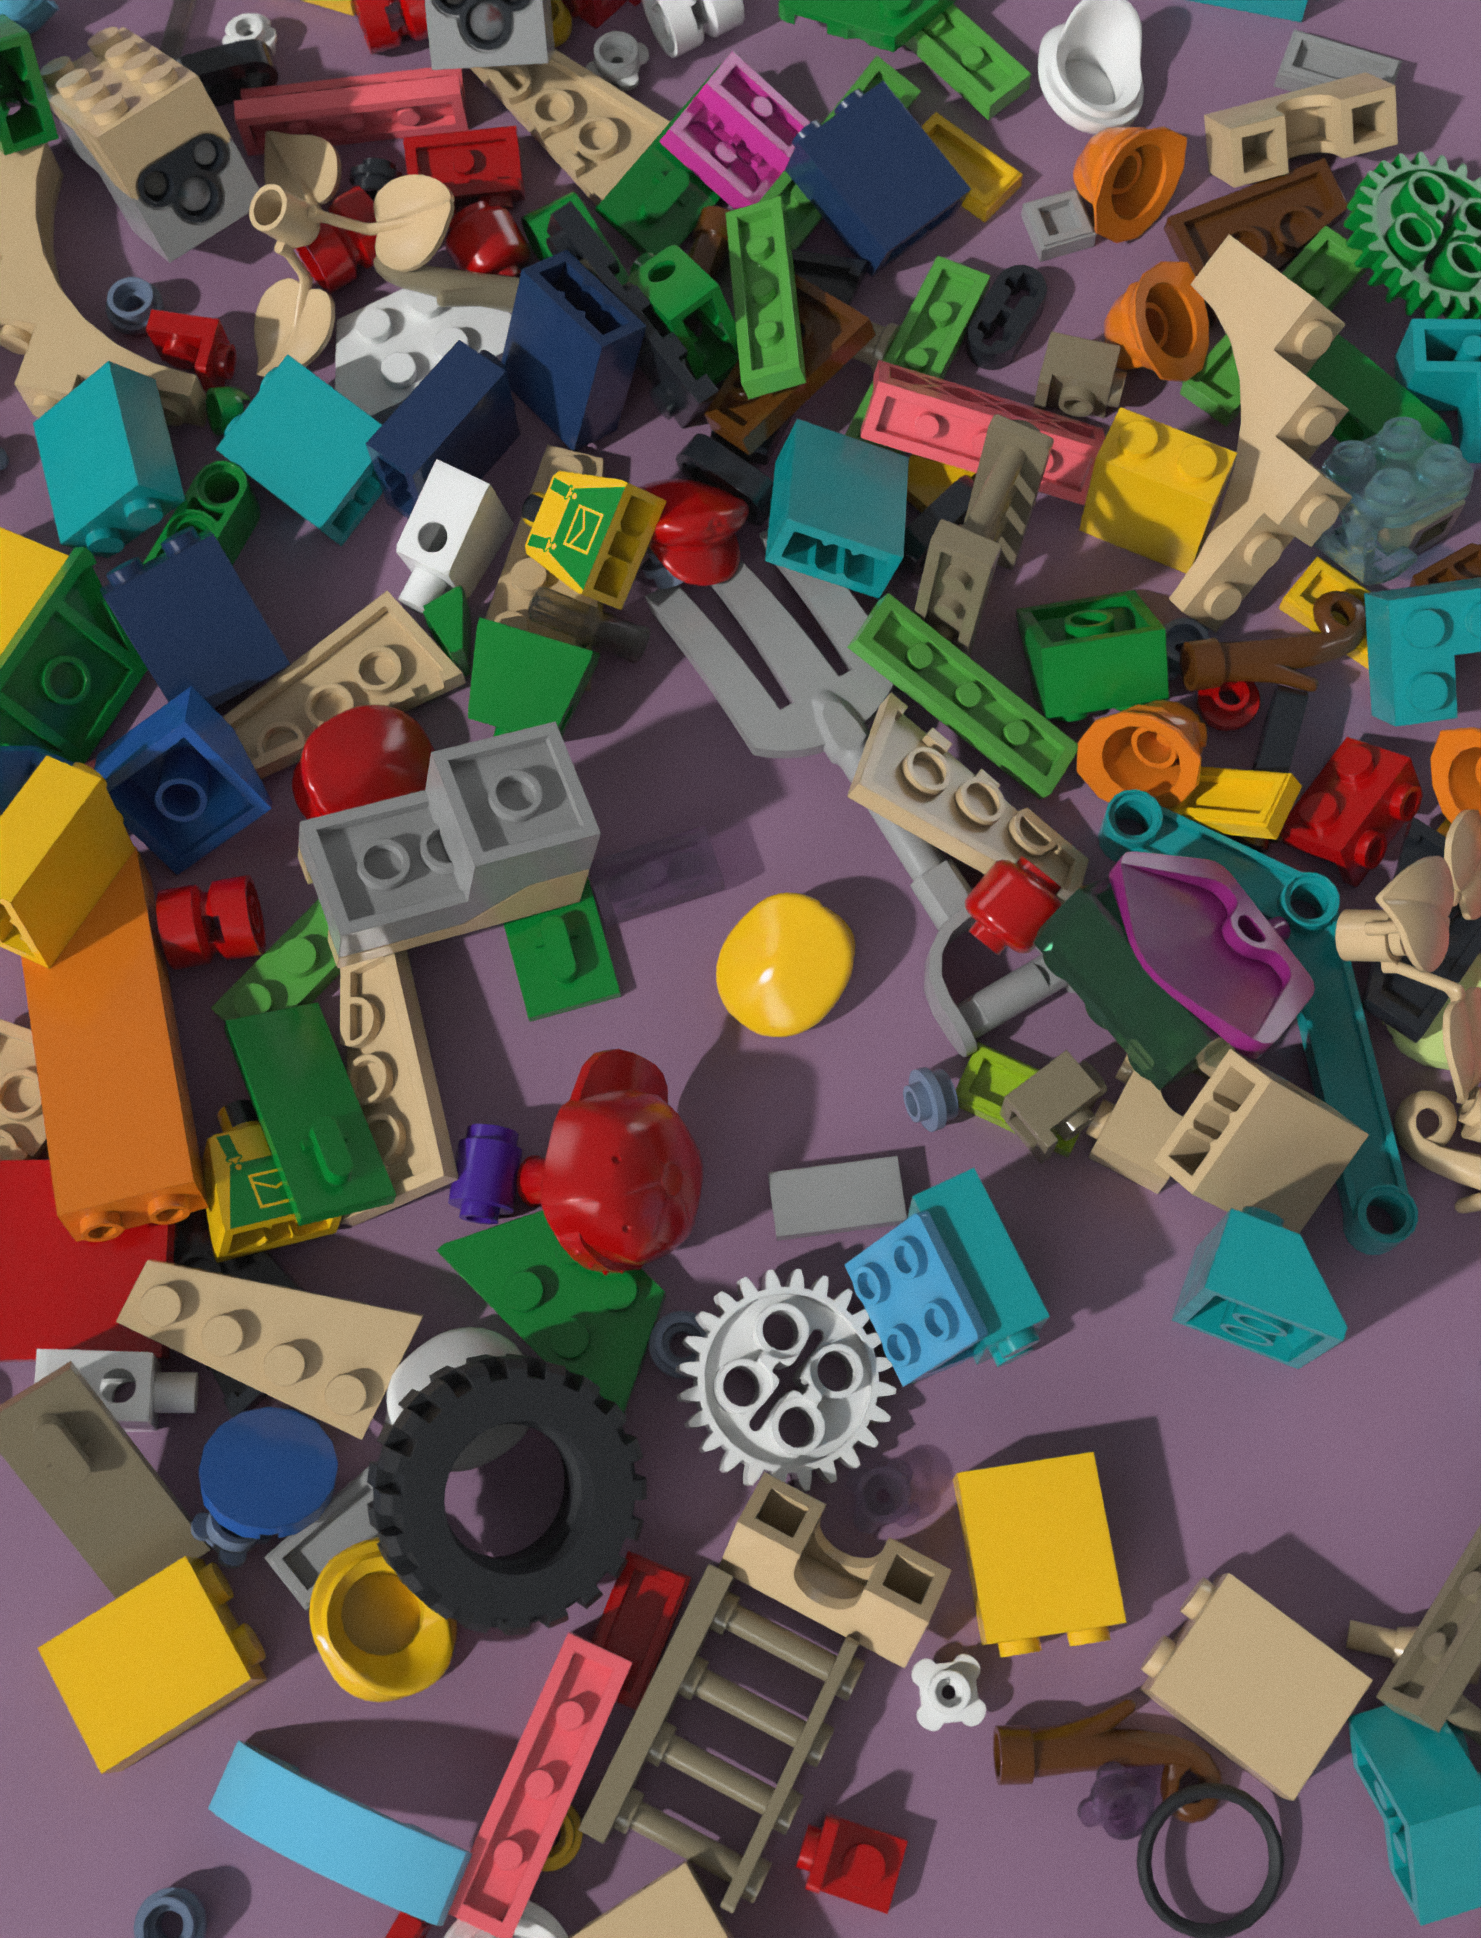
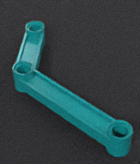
[1098,789,1418,1255]

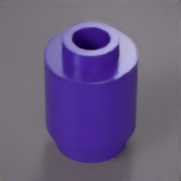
[448,1124,523,1225]

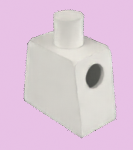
[396,459,514,615]
[34,1349,198,1432]

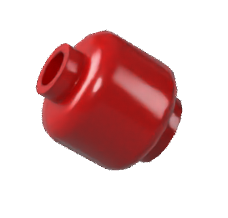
[445,201,531,278]
[965,856,1063,955]

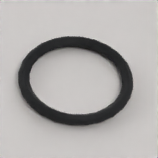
[1136,1782,1284,1938]

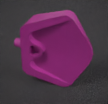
[1109,851,1315,1060]

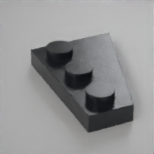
[1361,816,1481,1043]

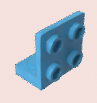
[844,1210,988,1387]

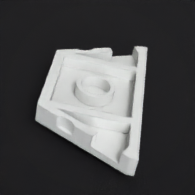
[335,289,511,424]

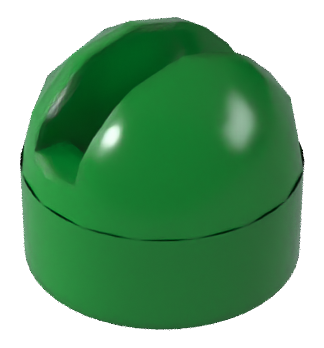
[206,386,251,436]

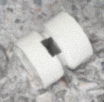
[642,0,745,58]

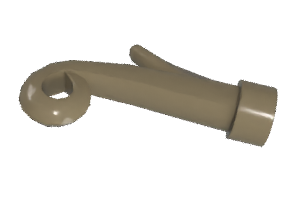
[374,255,520,313]

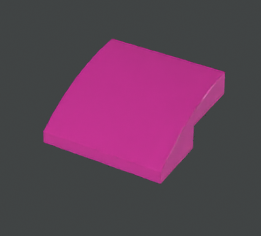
[660,51,810,210]

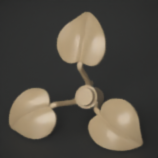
[249,131,455,377]
[1335,809,1481,1104]

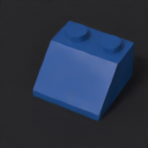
[94,686,273,875]

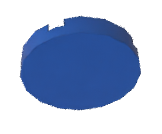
[199,1407,338,1539]

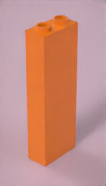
[21,846,209,1242]

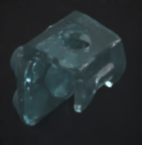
[1313,417,1474,586]

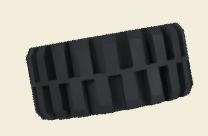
[367,1353,647,1635]

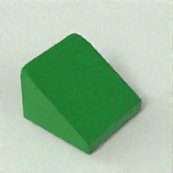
[423,585,471,678]

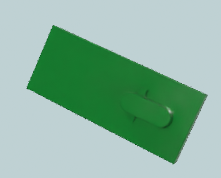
[595,63,722,255]
[503,876,621,1022]
[224,1002,396,1226]

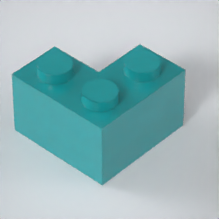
[1394,319,1481,463]
[1364,577,1481,727]
[1348,1705,1481,1926]

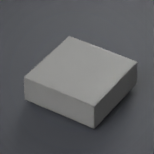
[1021,188,1096,262]

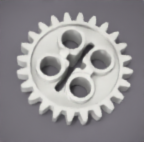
[676,1269,896,1491]

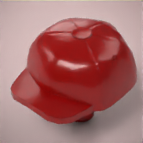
[517,1049,703,1275]

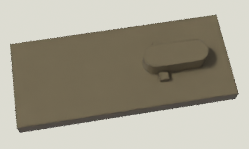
[0,1361,211,1599]

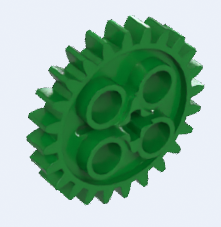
[1344,152,1481,319]

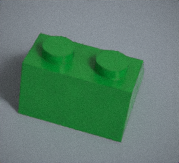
[1016,590,1169,722]

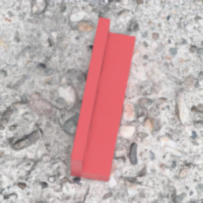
[234,67,468,156]
[860,360,1105,505]
[448,1632,633,1938]

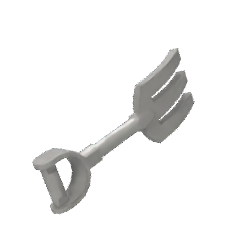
[645,529,1086,1057]

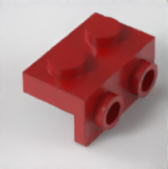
[403,126,526,216]
[1281,737,1423,887]

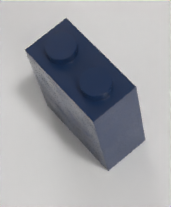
[785,80,971,277]
[501,250,647,451]
[365,340,521,519]
[100,526,291,708]

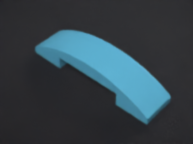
[208,1740,472,1926]

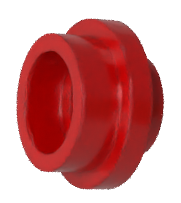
[1197,681,1260,731]

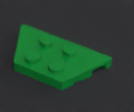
[779,0,957,52]
[0,547,148,764]
[436,1210,666,1416]

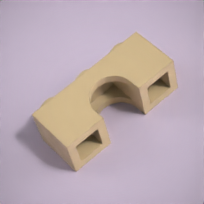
[1204,72,1398,188]
[1086,989,1235,1194]
[718,1472,952,1669]

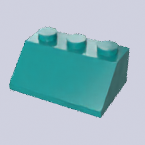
[1171,1206,1348,1369]

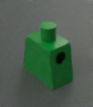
[0,14,59,155]
[628,245,739,385]
[468,617,601,737]

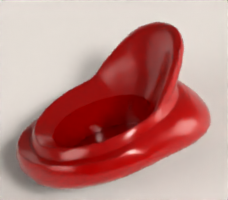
[638,479,749,586]
[292,704,435,820]

